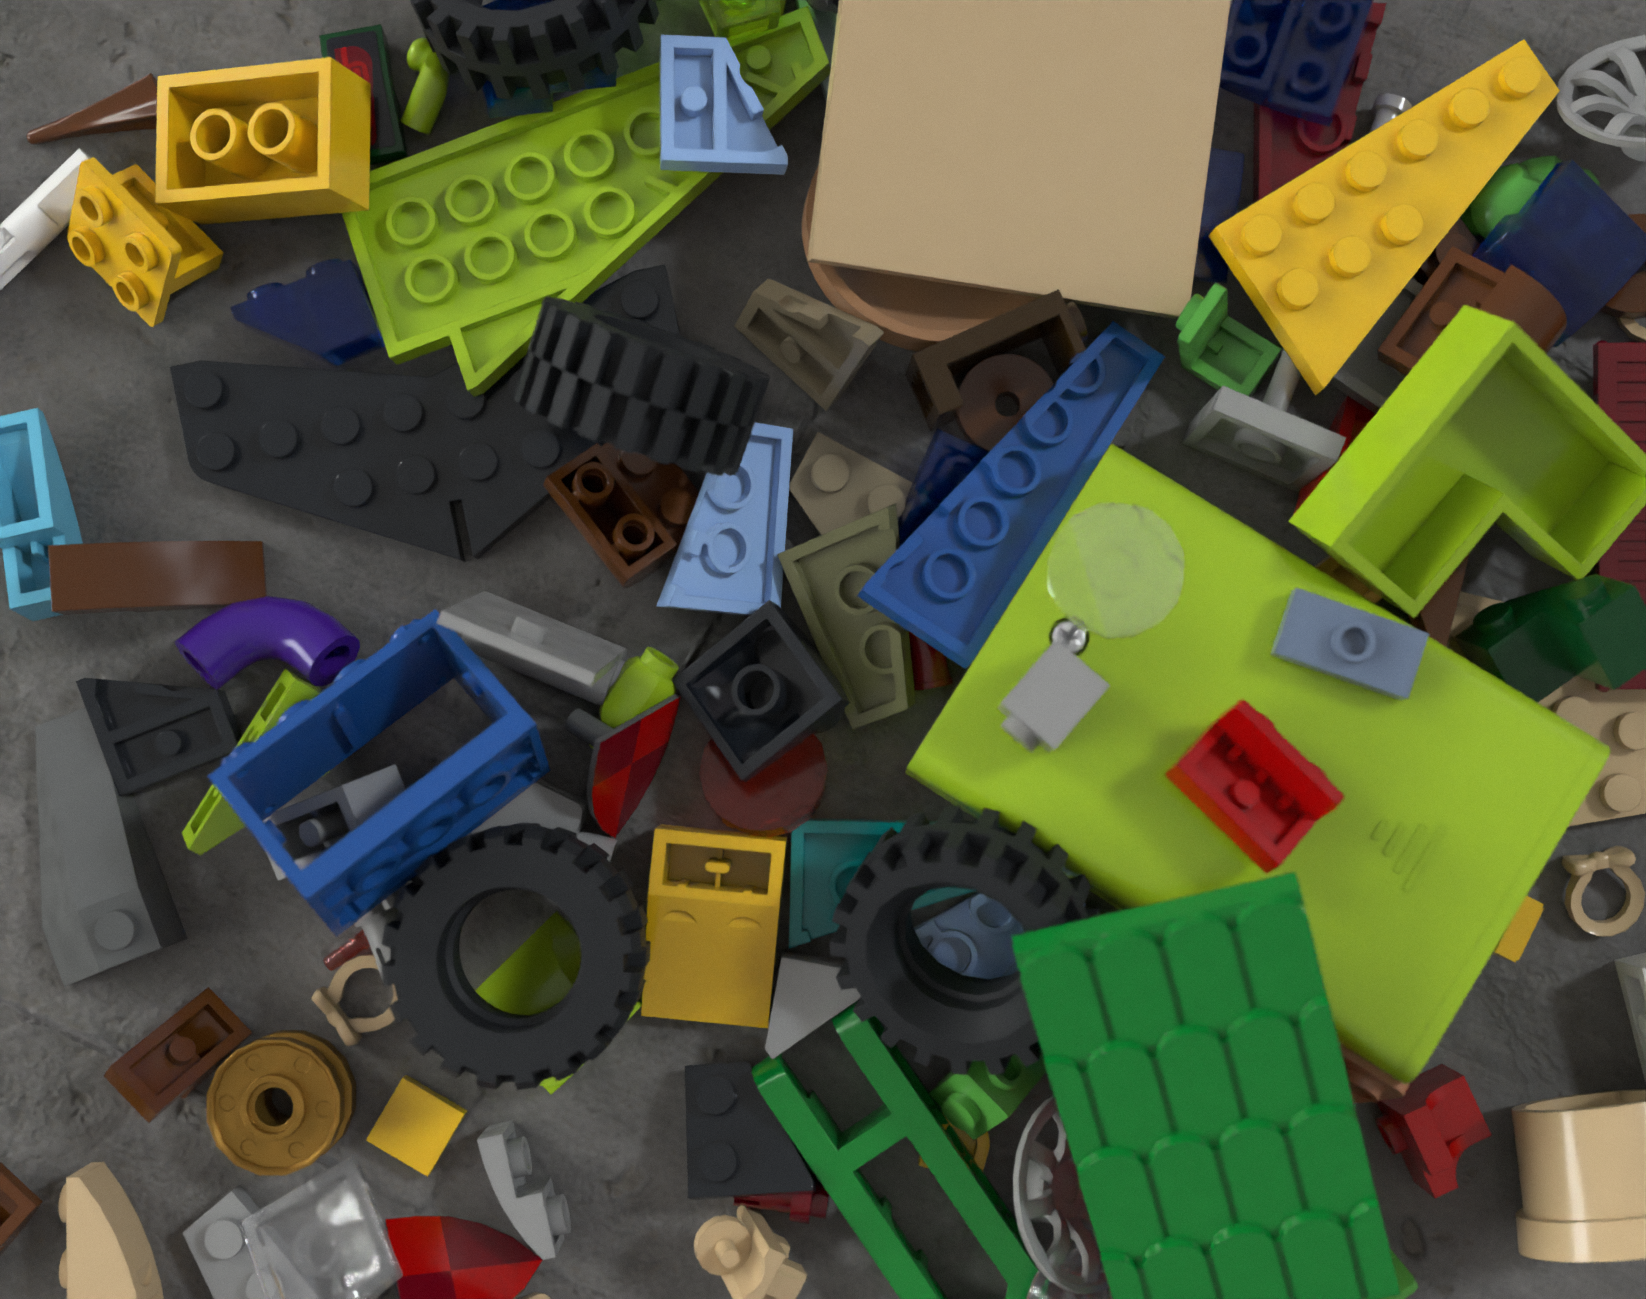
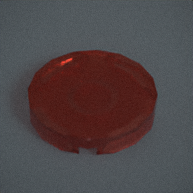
[699,734,828,837]

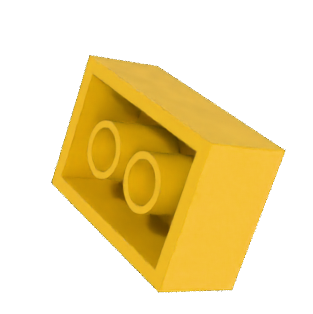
[155,57,371,225]

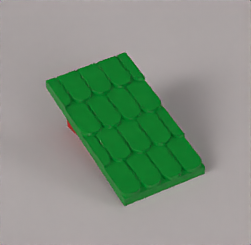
[1012,872,1401,1299]

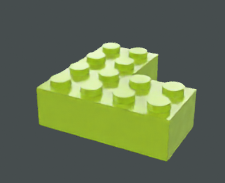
[1289,305,1646,618]

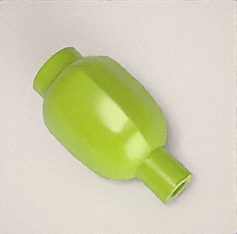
[589,647,679,749]

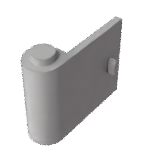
[437,591,628,705]

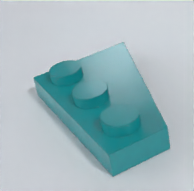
[789,818,975,948]

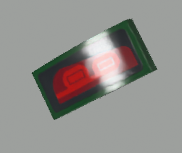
[319,24,407,165]

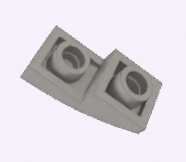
[477,1120,571,1260]

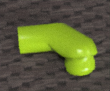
[400,38,450,134]

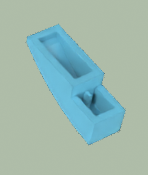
[0,408,83,621]

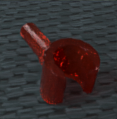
[323,929,370,971]

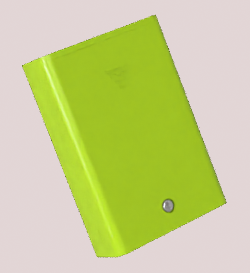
[905,443,1610,1084]

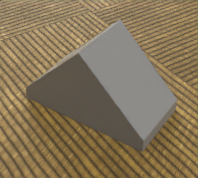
[765,949,861,1059]

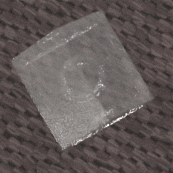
[239,1156,403,1299]

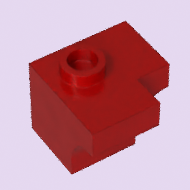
[1375,1064,1492,1198]

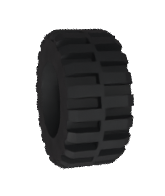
[381,823,650,1090]

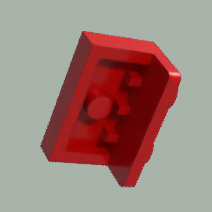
[1164,699,1344,874]

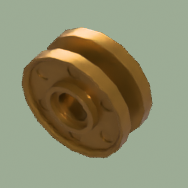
[206,1030,356,1176]

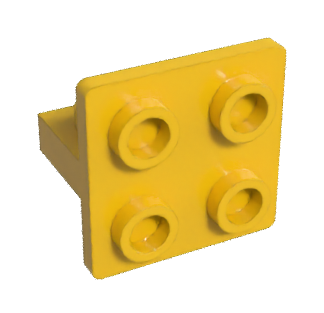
[67,157,224,327]

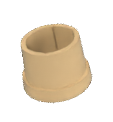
[1511,1089,1646,1263]

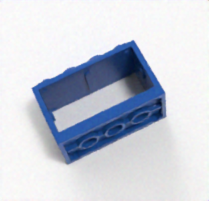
[208,609,551,937]

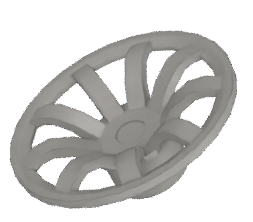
[1556,35,1646,162]
[1013,1095,1109,1294]

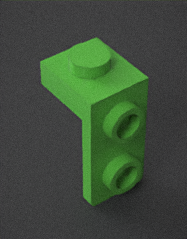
[1175,283,1282,397]
[928,1053,1047,1140]

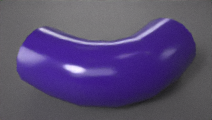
[175,596,360,690]

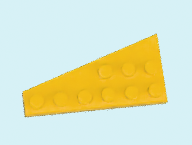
[1208,39,1560,396]

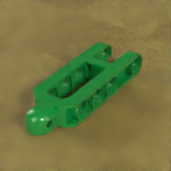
[752,1000,1043,1299]

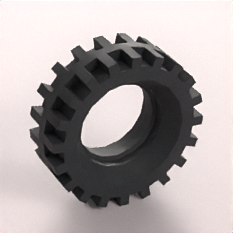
[410,0,659,100]
[829,806,1100,1075]

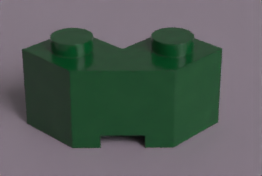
[1455,574,1646,703]

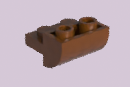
[1377,246,1567,376]
[544,443,699,588]

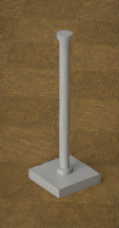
[1182,93,1412,492]

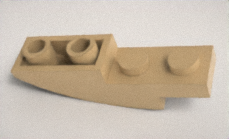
[58,1162,164,1299]

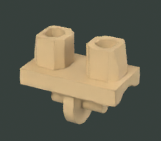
[694,1205,807,1299]

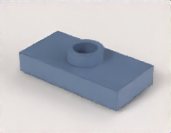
[1270,588,1429,701]

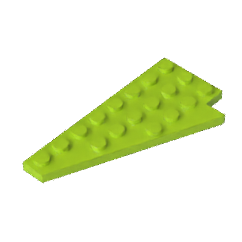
[342,6,831,397]

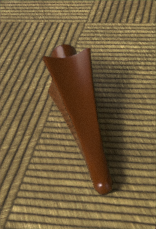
[26,73,157,145]

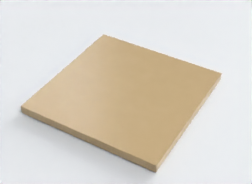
[807,0,1231,319]

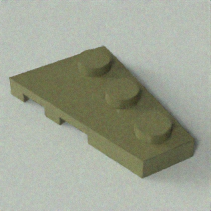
[777,503,916,730]

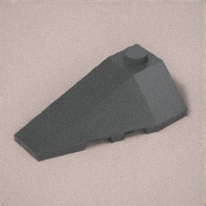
[35,707,188,987]

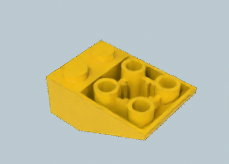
[641,824,787,1028]

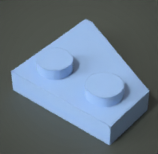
[659,35,788,175]

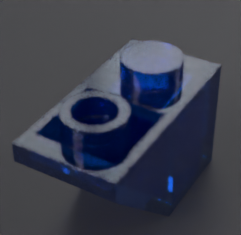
[230,259,385,366]

